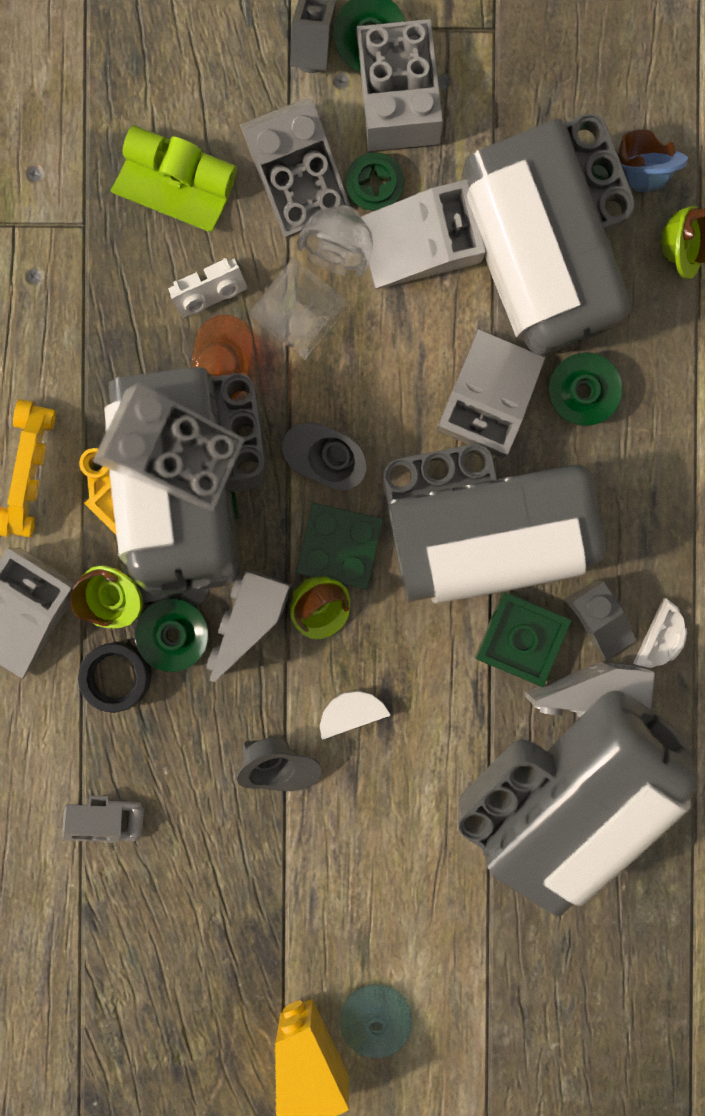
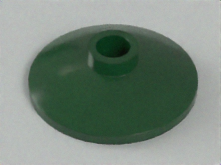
[334,0,405,72]
[549,352,623,426]
[135,599,208,672]

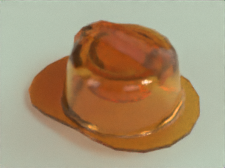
[191,315,252,399]

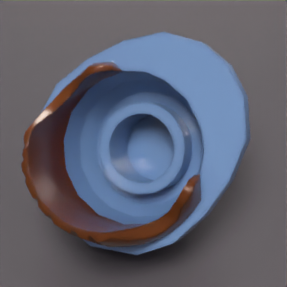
[618,129,688,193]

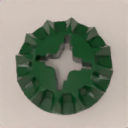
[346,152,404,211]

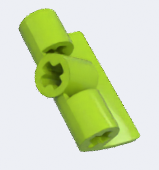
[110,125,237,232]

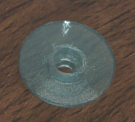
[340,985,412,1058]

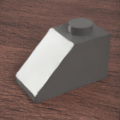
[290,0,336,73]
[565,580,636,660]

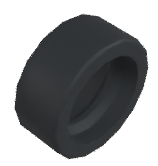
[78,641,152,713]

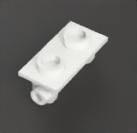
[168,258,248,319]

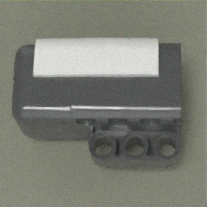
[462,114,634,355]
[104,367,267,595]
[383,444,607,604]
[458,690,698,916]

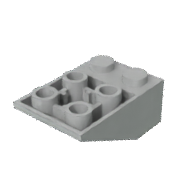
[357,19,443,151]
[240,97,351,237]
[358,179,486,290]
[435,329,545,458]
[93,383,244,511]
[0,548,75,679]
[206,570,293,682]
[525,662,655,717]

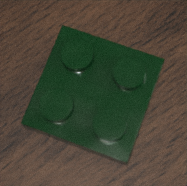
[296,502,383,590]
[474,591,572,687]

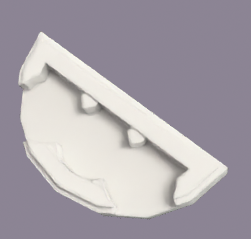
[633,598,687,668]
[320,690,390,740]

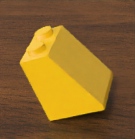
[275,999,349,1116]

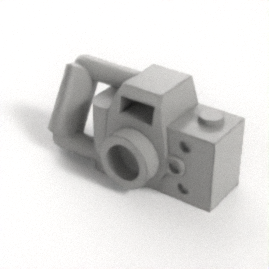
[62,795,145,843]

